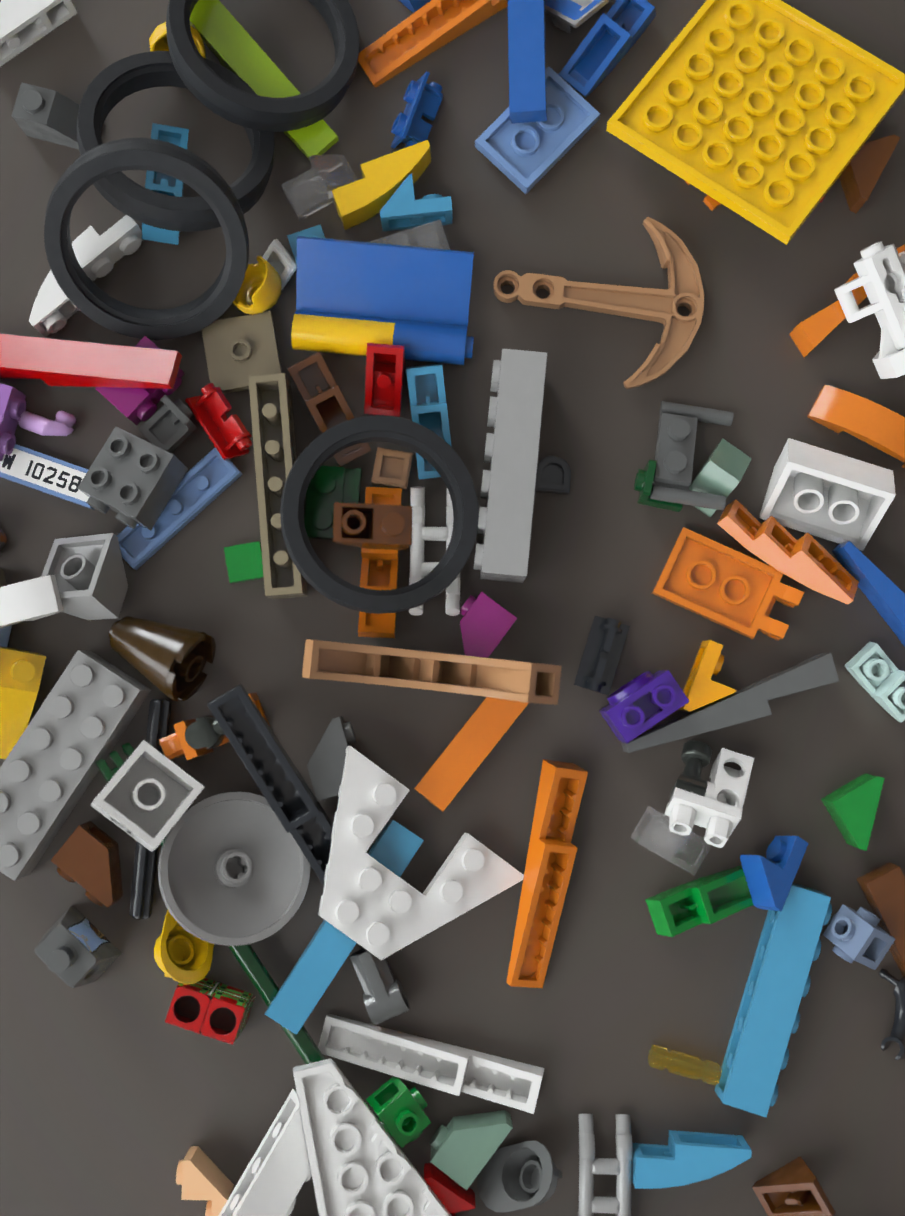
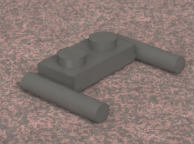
[650,401,733,511]

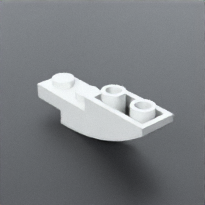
[29,215,143,337]

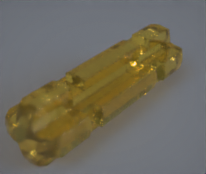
[648,1045,722,1086]

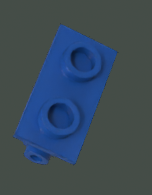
[391,71,443,149]

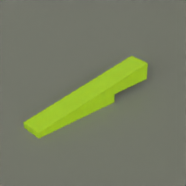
[190,0,339,163]

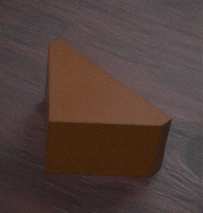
[839,134,900,213]
[752,1156,836,1216]

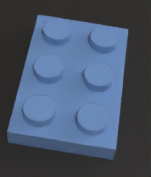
[475,66,600,194]

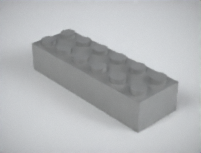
[474,348,547,583]
[0,650,151,881]

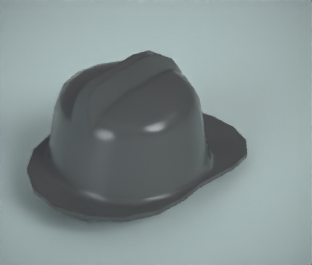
[477,1140,563,1213]

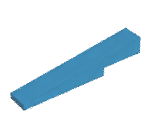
[265,820,424,1035]

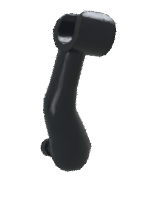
[879,969,905,1060]

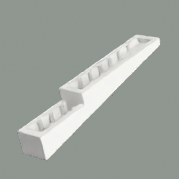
[318,1014,545,1114]

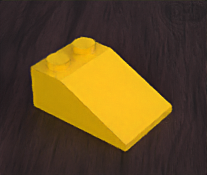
[0,646,46,759]

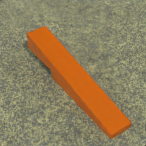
[358,0,508,88]
[506,759,588,988]

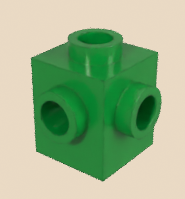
[366,1076,431,1149]

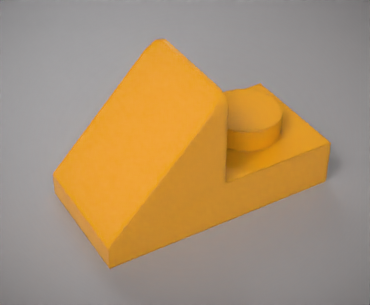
[679,640,737,711]

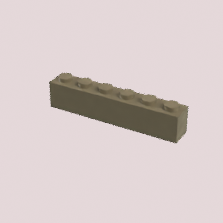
[248,373,308,599]

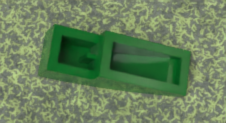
[645,865,753,937]

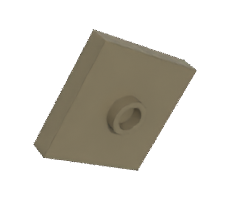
[201,311,282,394]

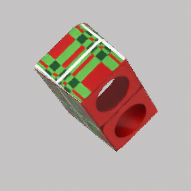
[165,978,255,1045]

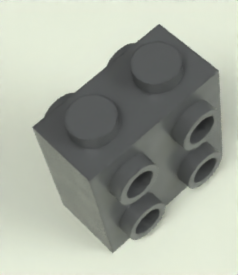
[77,426,188,531]

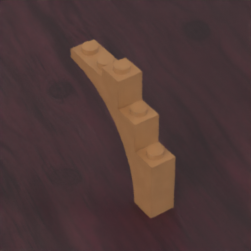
[302,639,562,705]

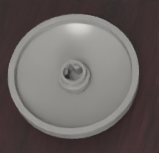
[158,792,310,946]

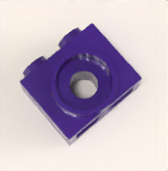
[598,670,690,743]

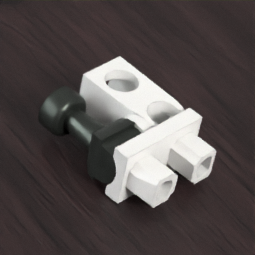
[665,740,754,848]

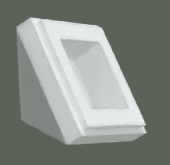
[263,239,297,290]

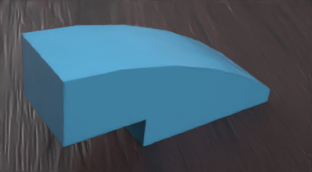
[406,363,451,480]
[631,1130,752,1189]

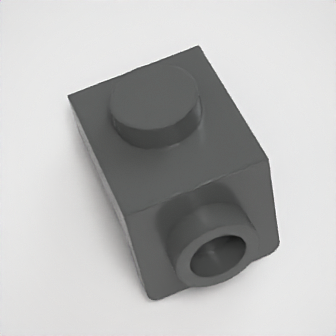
[139,395,197,453]

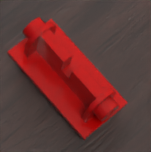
[185,383,252,460]

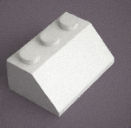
[760,438,896,551]

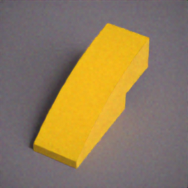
[332,140,431,230]

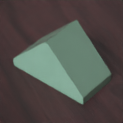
[689,438,752,517]

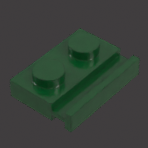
[304,466,362,540]

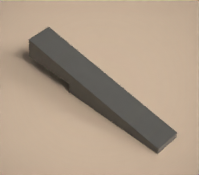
[621,653,839,753]

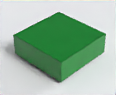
[224,541,264,584]

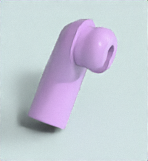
[18,411,76,436]

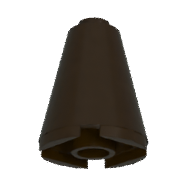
[109,616,216,702]

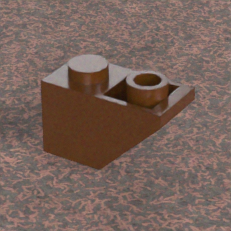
[333,502,412,550]
[50,821,123,908]

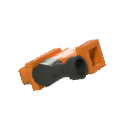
[159,693,270,760]

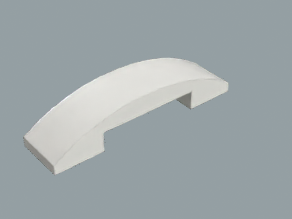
[0,575,63,629]

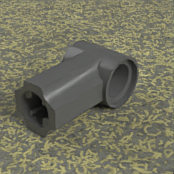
[350,948,410,1025]

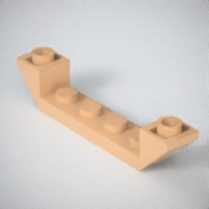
[176,1146,234,1216]

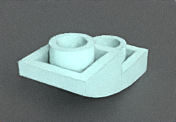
[844,641,905,723]

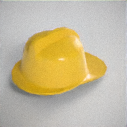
[154,910,214,984]

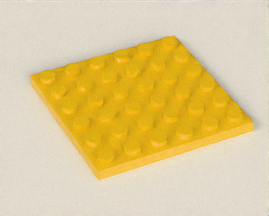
[606,0,905,245]

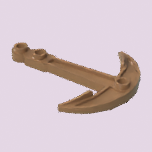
[493,217,704,389]

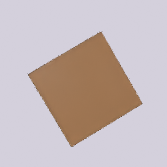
[371,447,413,490]

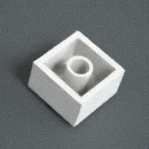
[91,740,204,852]

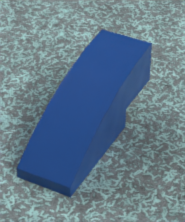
[558,0,656,98]

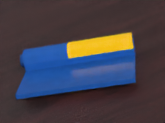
[291,236,474,365]

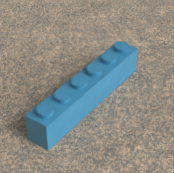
[714,883,832,1117]

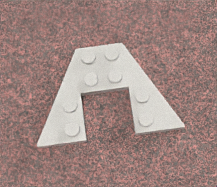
[318,745,524,960]

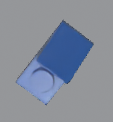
[740,836,809,911]

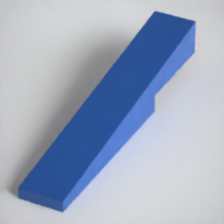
[508,0,547,124]
[831,541,905,647]

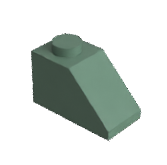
[429,1110,513,1190]

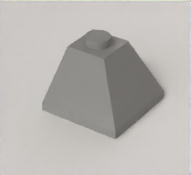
[41,533,128,620]

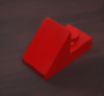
[364,343,406,417]
[424,1163,476,1216]

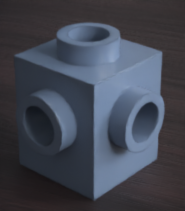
[823,904,896,970]

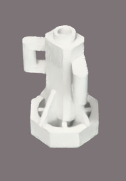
[834,241,905,379]

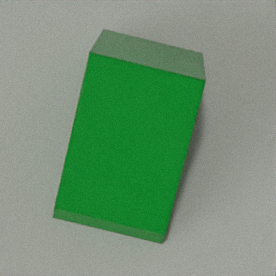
[821,773,885,851]

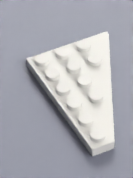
[293,1058,451,1216]

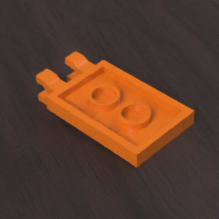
[652,527,804,641]

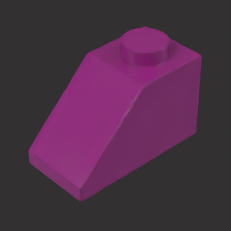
[460,592,517,658]

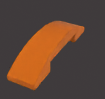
[807,385,905,468]

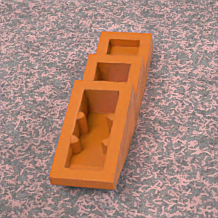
[358,487,402,638]
[717,499,859,605]

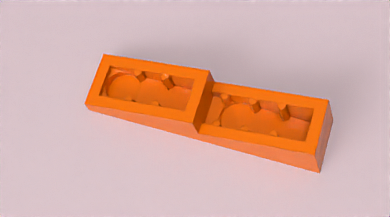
[789,244,905,357]
[414,697,529,812]

